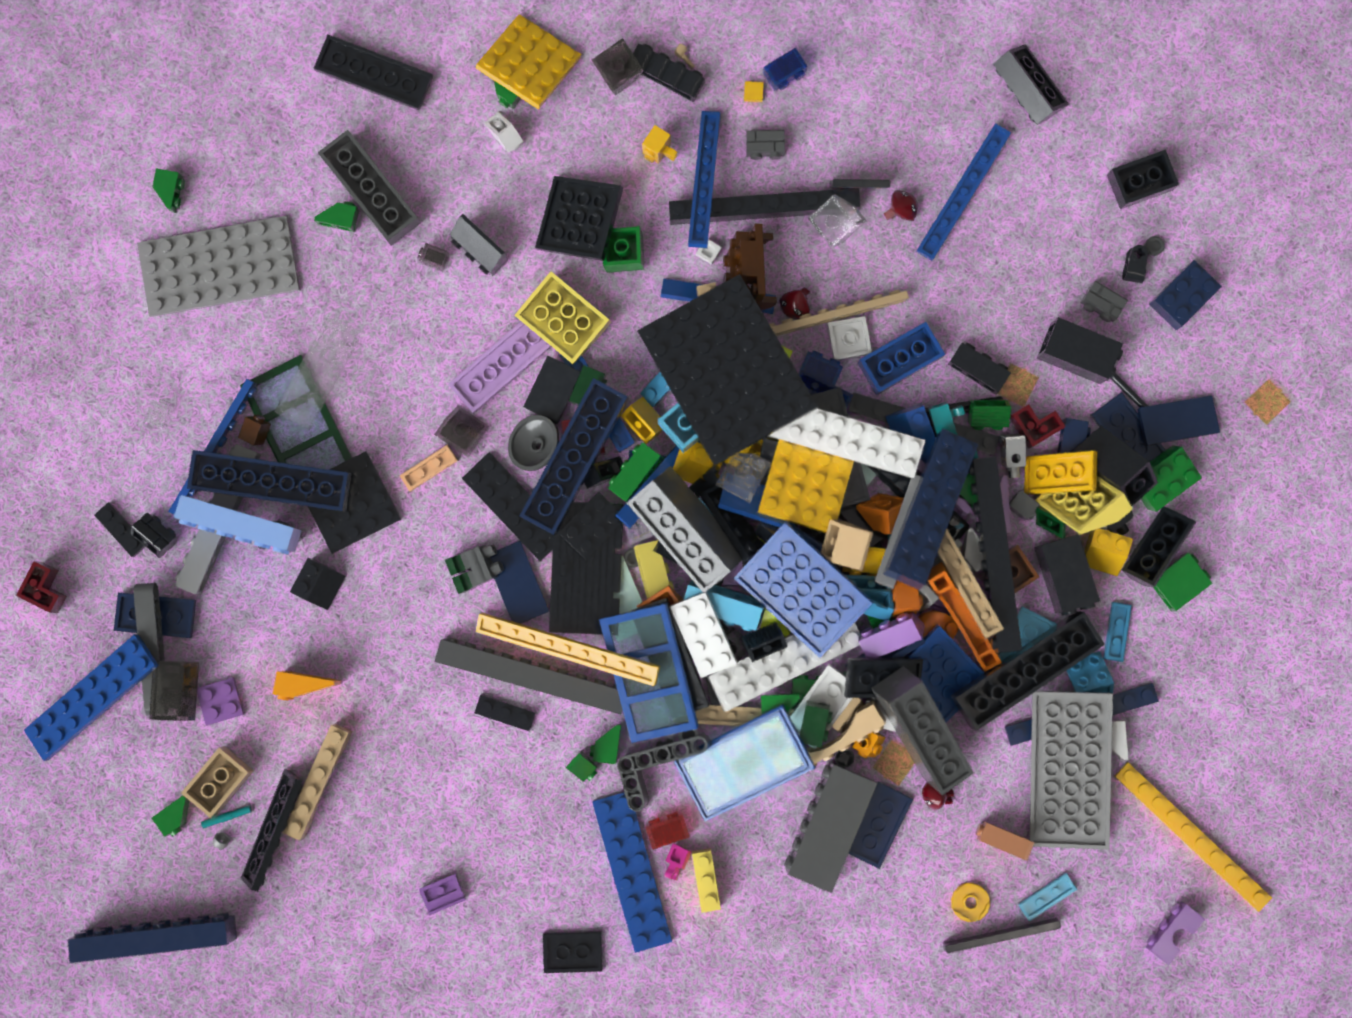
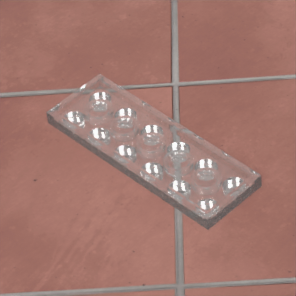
[274,313,364,430]

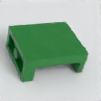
[1153,553,1213,612]

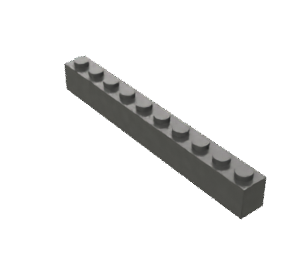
[434,637,628,714]

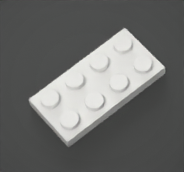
[670,591,737,678]
[783,664,853,749]

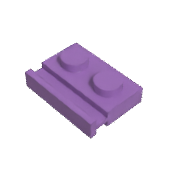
[419,873,466,916]

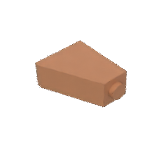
[976,821,1034,861]

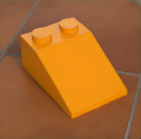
[272,670,342,701]

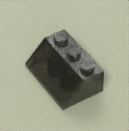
[149,661,199,721]

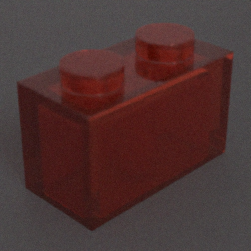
[645,811,690,850]

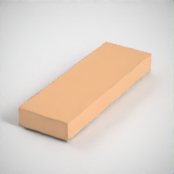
[399,444,458,492]

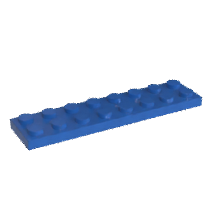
[24,634,159,761]
[592,792,672,953]

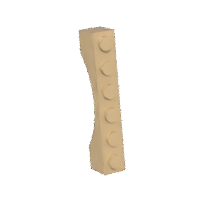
[773,700,886,779]
[282,724,353,841]

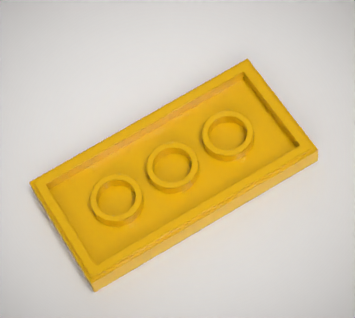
[1024,451,1097,495]

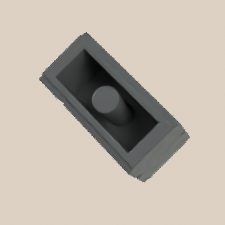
[746,130,785,160]
[1080,281,1128,322]

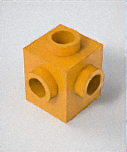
[853,732,886,759]

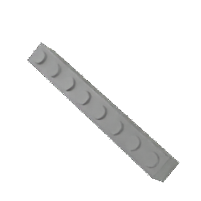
[175,444,261,595]

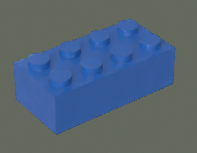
[858,322,945,396]

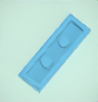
[1017,872,1078,922]

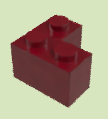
[1010,404,1066,449]
[16,561,67,613]

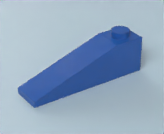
[885,402,935,464]

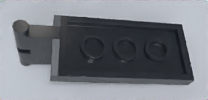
[689,465,764,562]

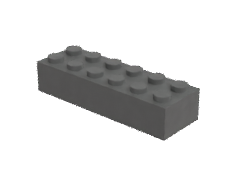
[318,130,421,246]

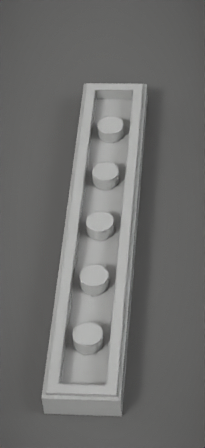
[875,475,921,589]

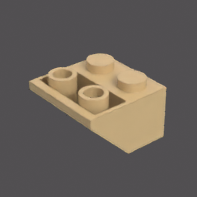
[821,519,873,571]

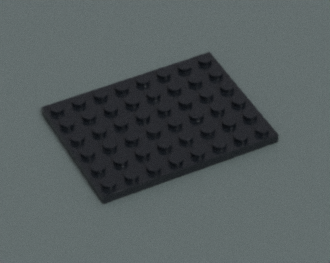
[637,274,818,466]

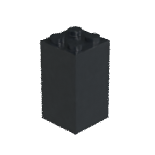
[1037,317,1123,384]
[1073,426,1158,507]
[1034,534,1100,616]

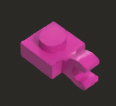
[664,843,692,880]

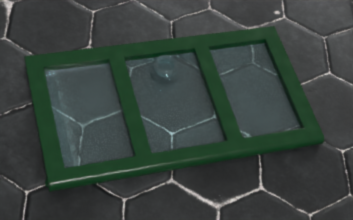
[240,355,352,470]

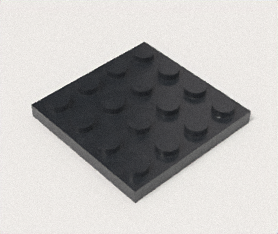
[535,176,623,261]
[308,451,401,554]

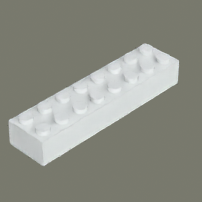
[769,409,925,478]
[707,623,860,712]

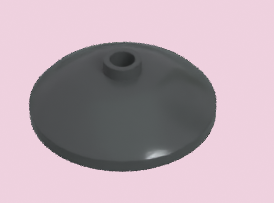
[508,415,559,471]

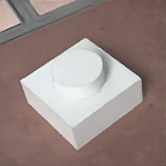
[696,239,722,265]

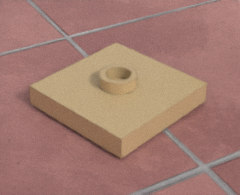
[832,698,865,734]

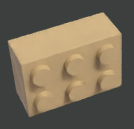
[181,746,254,818]

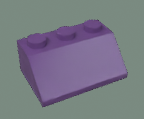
[858,612,925,658]

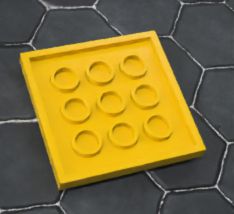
[476,14,581,109]
[758,439,854,533]

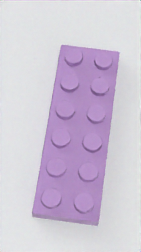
[448,321,552,414]

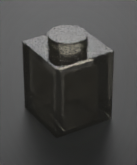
[418,243,449,272]

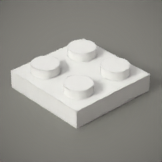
[827,316,872,361]

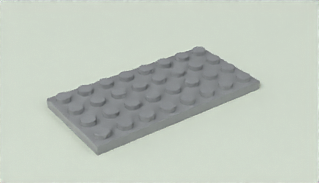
[137,216,300,317]
[1029,691,1113,850]

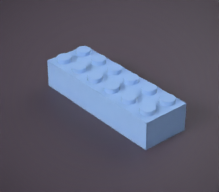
[174,495,302,554]

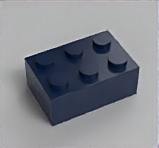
[1149,260,1222,330]

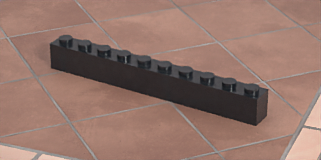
[669,188,860,225]
[969,456,1022,654]

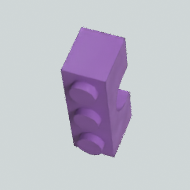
[1146,902,1205,965]

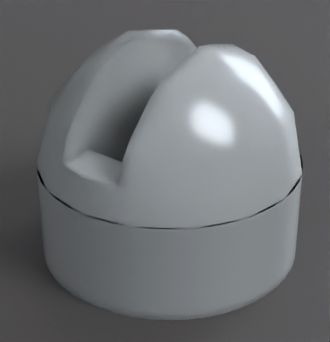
[212,833,230,850]

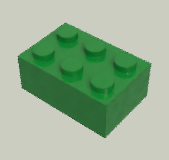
[1141,445,1202,512]

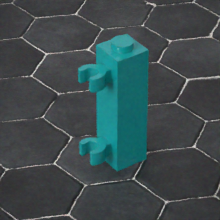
[928,402,979,459]

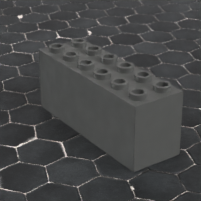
[627,466,743,593]
[871,666,974,795]
[784,762,877,893]

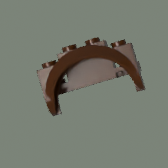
[723,223,777,310]

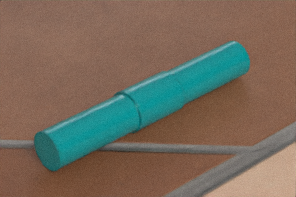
[201,805,252,829]

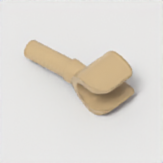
[675,43,695,69]

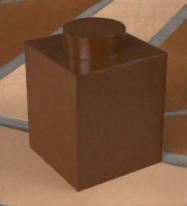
[238,414,271,446]

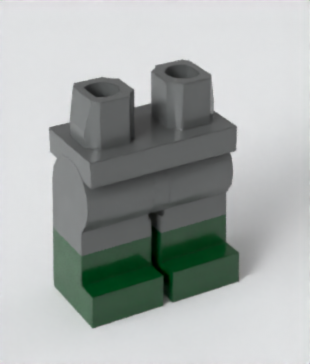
[445,544,505,594]

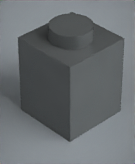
[1009,490,1040,521]

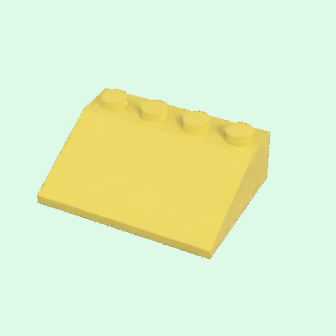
[514,271,612,364]
[1035,476,1133,534]

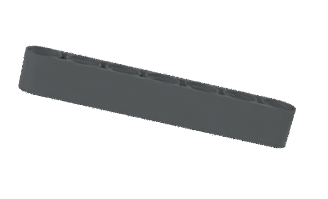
[134,583,169,716]

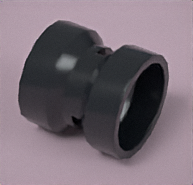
[833,749,854,768]

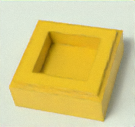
[744,81,764,103]

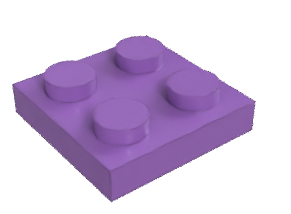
[196,677,245,726]

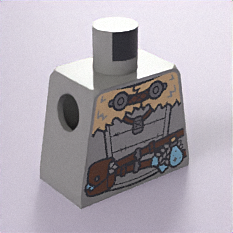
[999,434,1026,478]

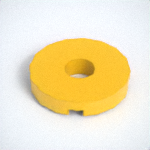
[951,882,990,922]

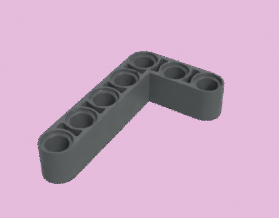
[617,734,711,811]

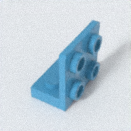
[1067,651,1114,694]

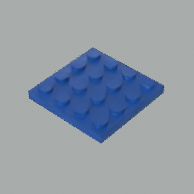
[905,625,984,723]

